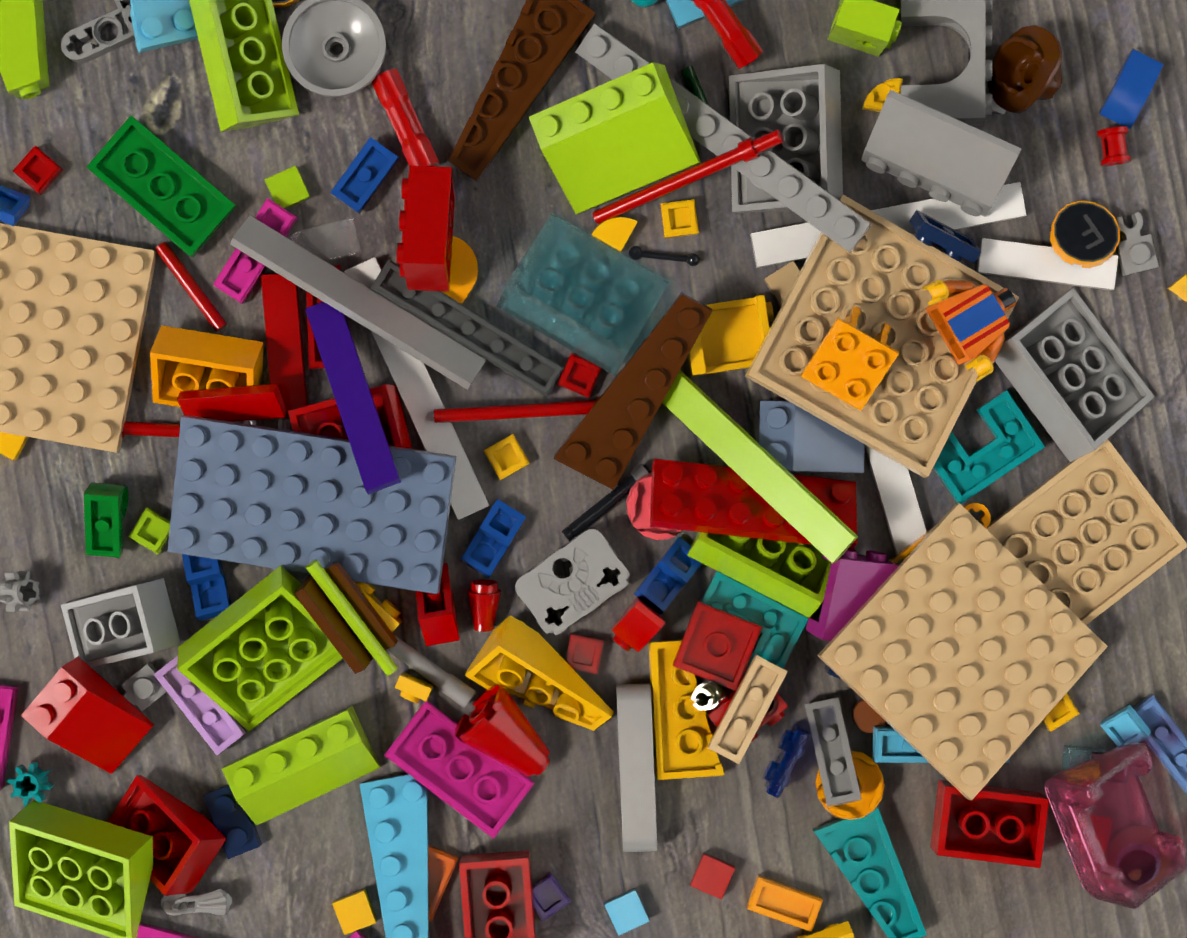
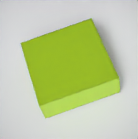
[264,165,311,209]
[128,507,171,554]

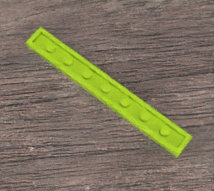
[662,370,858,564]

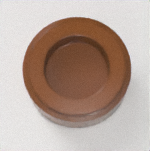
[852,699,886,733]

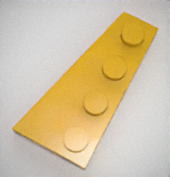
[648,639,725,780]

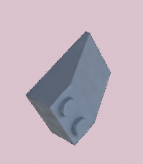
[759,401,865,473]

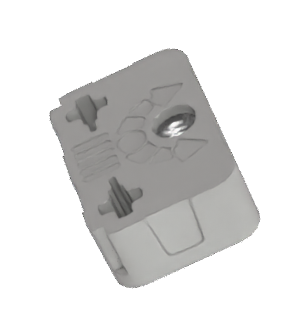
[515,528,630,636]

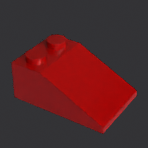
[288,384,412,449]
[21,656,155,774]
[108,775,226,896]

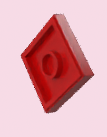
[672,601,762,691]

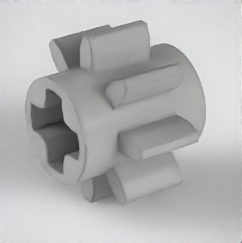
[0,571,40,612]

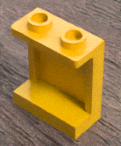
[688,295,774,377]

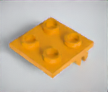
[801,305,899,410]

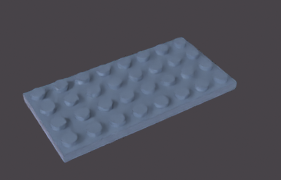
[167,415,457,594]

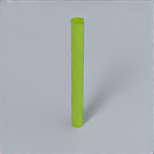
[305,559,398,676]

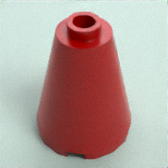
[454,684,550,777]

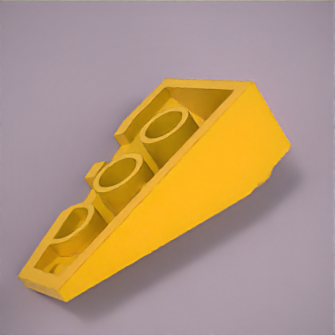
[465,615,614,731]

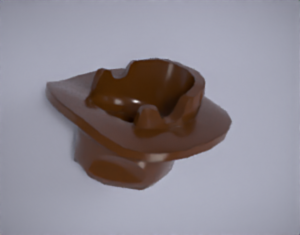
[988,25,1063,114]

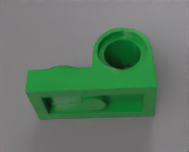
[84,482,129,558]

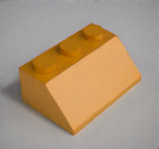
[150,325,263,407]

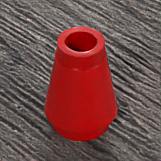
[467,579,502,632]

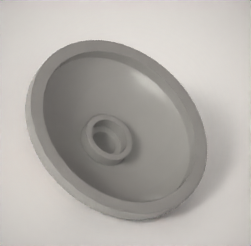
[282,0,386,97]

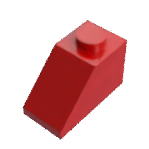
[416,563,460,646]
[611,597,666,652]

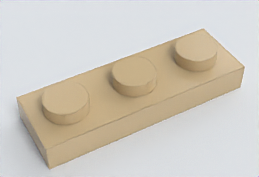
[708,654,788,764]

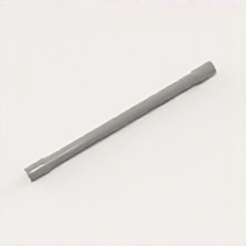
[272,568,476,708]

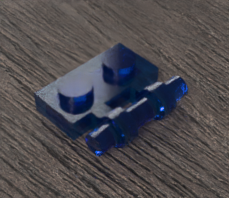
[763,724,810,798]

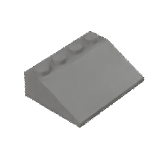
[729,64,843,213]
[861,90,1022,217]
[995,288,1155,462]

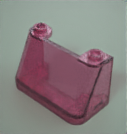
[1044,742,1187,909]

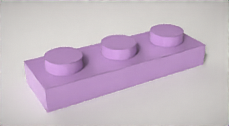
[153,656,246,755]

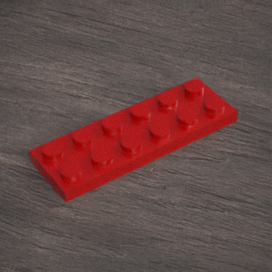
[650,458,857,549]

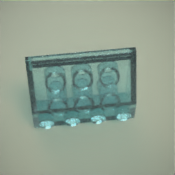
[496,213,669,376]

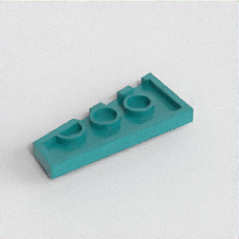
[812,806,927,938]

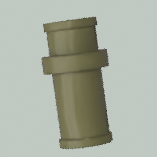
[691,681,729,711]

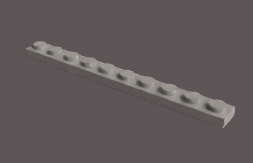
[575,23,872,253]

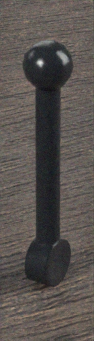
[629,246,700,266]

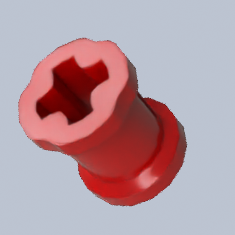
[1096,126,1131,166]

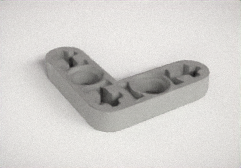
[61,0,135,64]

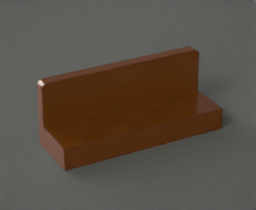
[294,562,398,674]

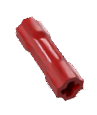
[691,0,764,69]
[371,68,440,166]

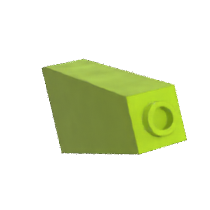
[0,0,49,100]

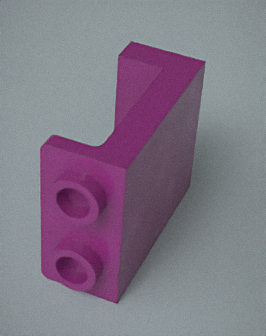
[806,548,899,641]

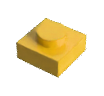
[395,672,434,703]

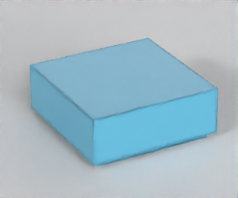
[1100,705,1151,752]
[604,888,649,936]

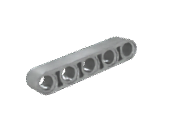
[616,683,657,853]

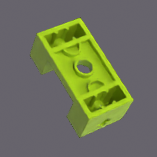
[827,0,902,57]

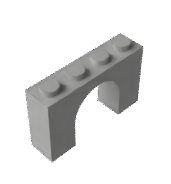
[901,0,992,126]

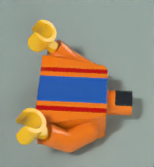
[922,280,1016,382]

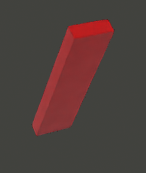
[261,274,308,411]

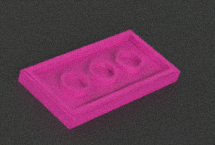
[384,701,535,839]

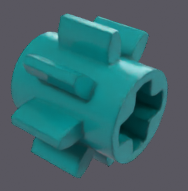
[7,761,54,806]

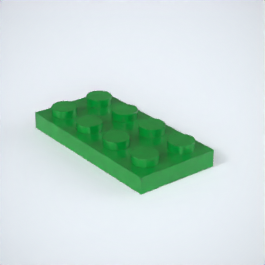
[86,115,238,258]

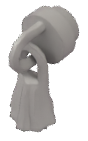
[160,889,232,916]

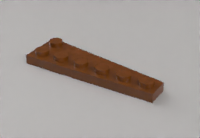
[448,0,596,182]
[554,292,712,490]

